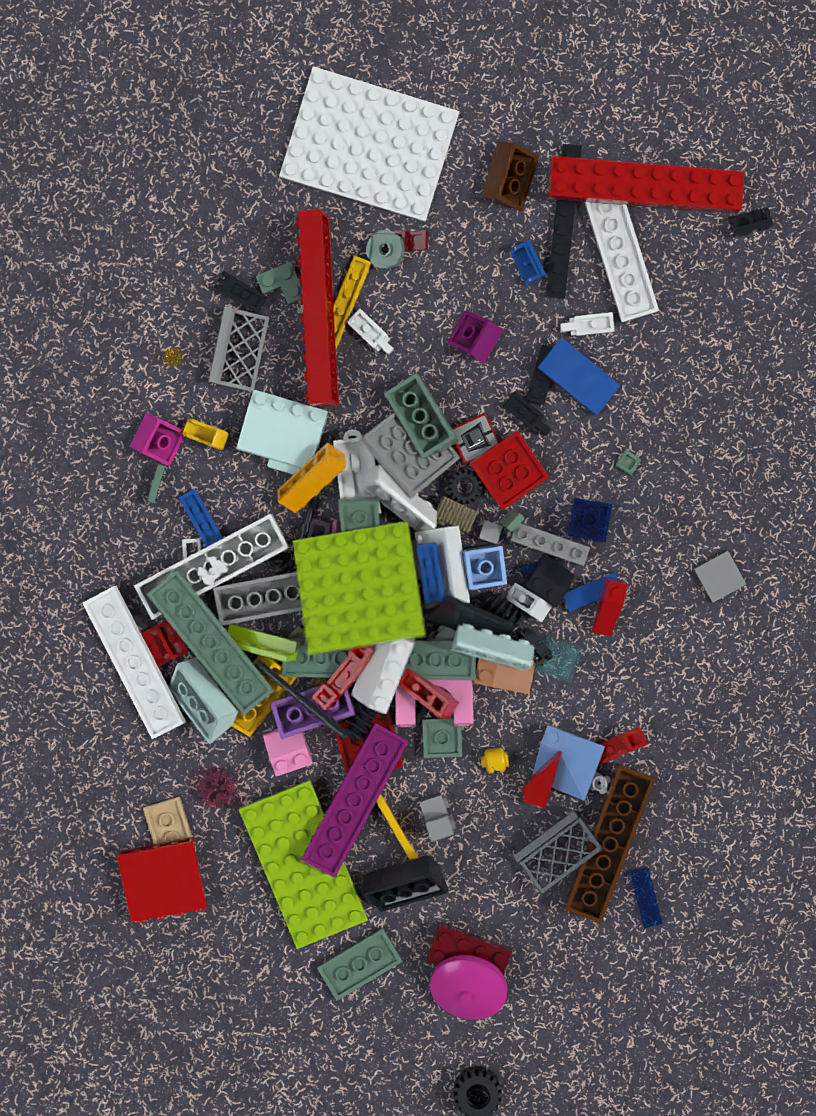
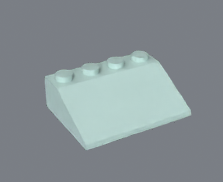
[237,390,328,468]

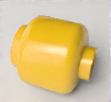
[481,748,509,774]

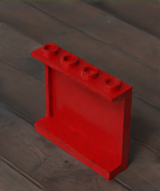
[117,837,208,923]

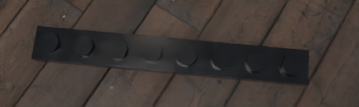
[546,144,582,299]

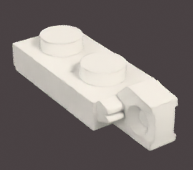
[347,309,394,355]
[560,312,615,336]

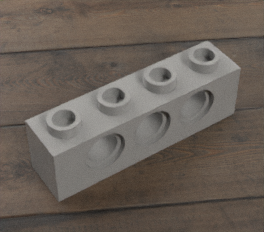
[510,523,590,566]

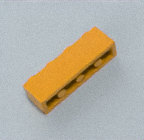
[277,443,346,513]

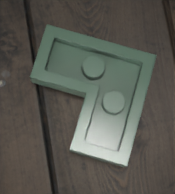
[256,262,303,305]

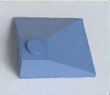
[533,725,605,801]

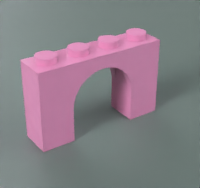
[396,680,474,727]

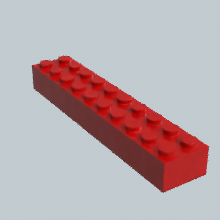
[547,156,744,214]
[296,209,339,408]

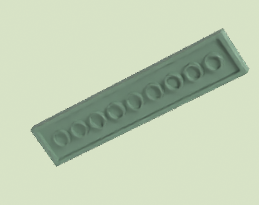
[282,638,476,680]

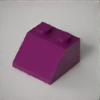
[447,310,504,363]

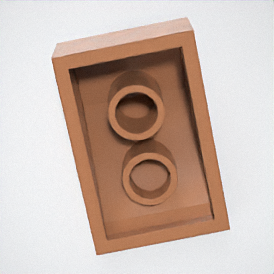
[473,658,536,694]

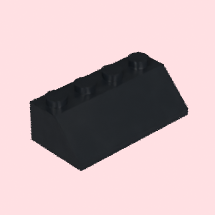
[362,855,448,912]

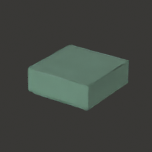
[615,449,642,476]

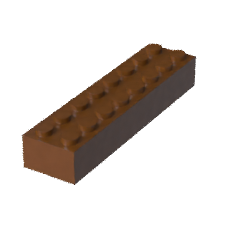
[563,763,655,924]

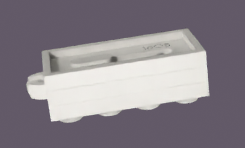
[333,430,381,514]
[415,526,470,608]

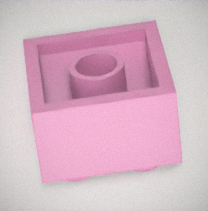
[263,729,313,776]

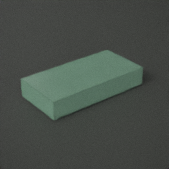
[499,508,524,532]

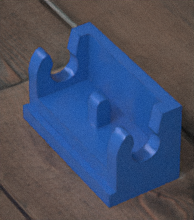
[510,239,546,286]

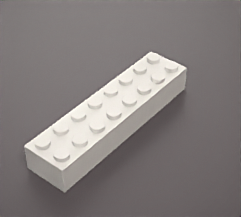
[134,514,290,620]

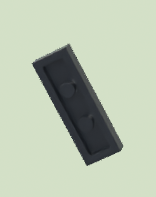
[526,345,552,406]

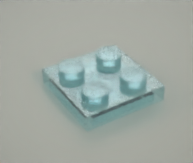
[535,635,583,684]

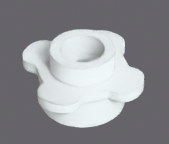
[589,772,610,794]

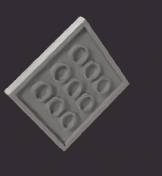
[360,412,461,499]

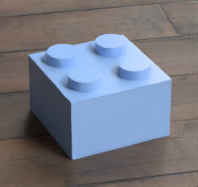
[463,544,507,590]

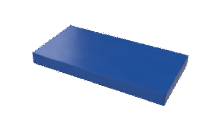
[537,337,620,416]

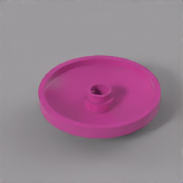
[430,955,508,1020]

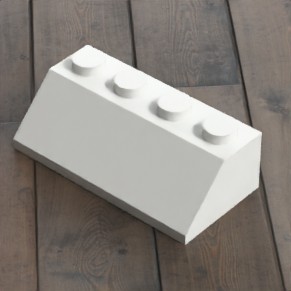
[360,465,437,531]
[351,638,415,714]

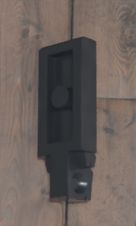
[502,391,551,436]

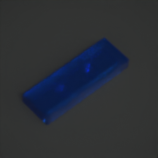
[629,867,663,929]

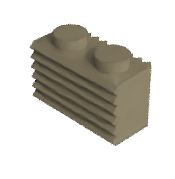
[436,496,478,535]

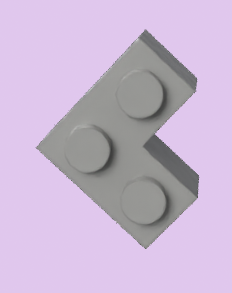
[419,793,456,842]

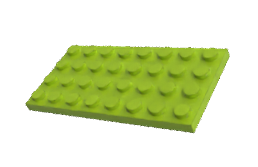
[239,779,368,949]

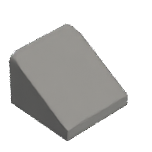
[479,520,503,544]

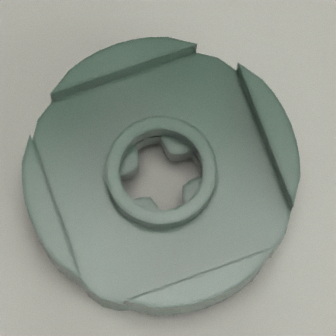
[366,230,405,269]

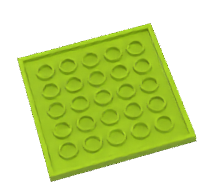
[293,521,425,655]

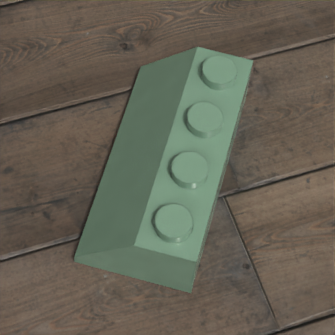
[384,373,459,459]

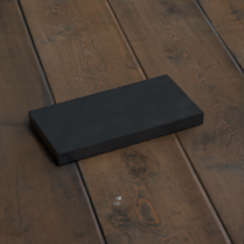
[426,594,513,636]

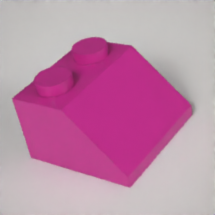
[129,412,184,466]

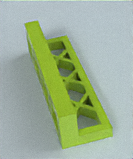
[228,624,300,662]

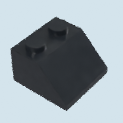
[522,553,575,608]

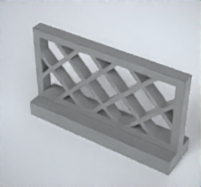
[208,306,269,392]

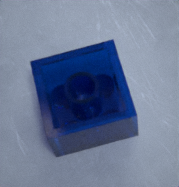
[566,498,612,543]

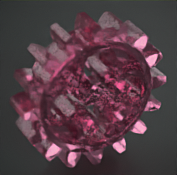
[196,767,238,810]

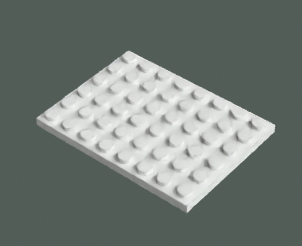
[279,67,459,222]

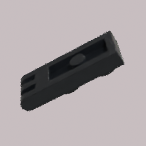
[214,271,268,314]

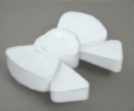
[198,557,228,587]

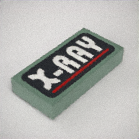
[147,465,167,504]

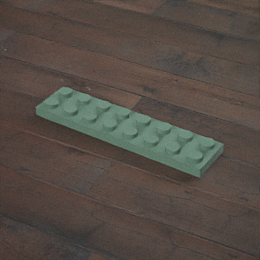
[147,570,275,715]

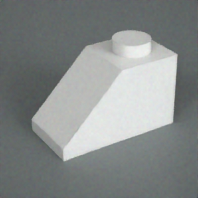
[506,583,552,622]

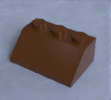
[481,141,539,211]

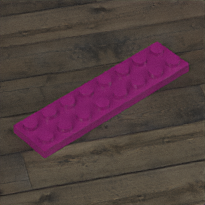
[301,723,409,878]

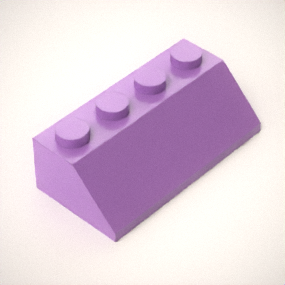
[271,686,355,739]

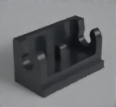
[728,207,774,238]

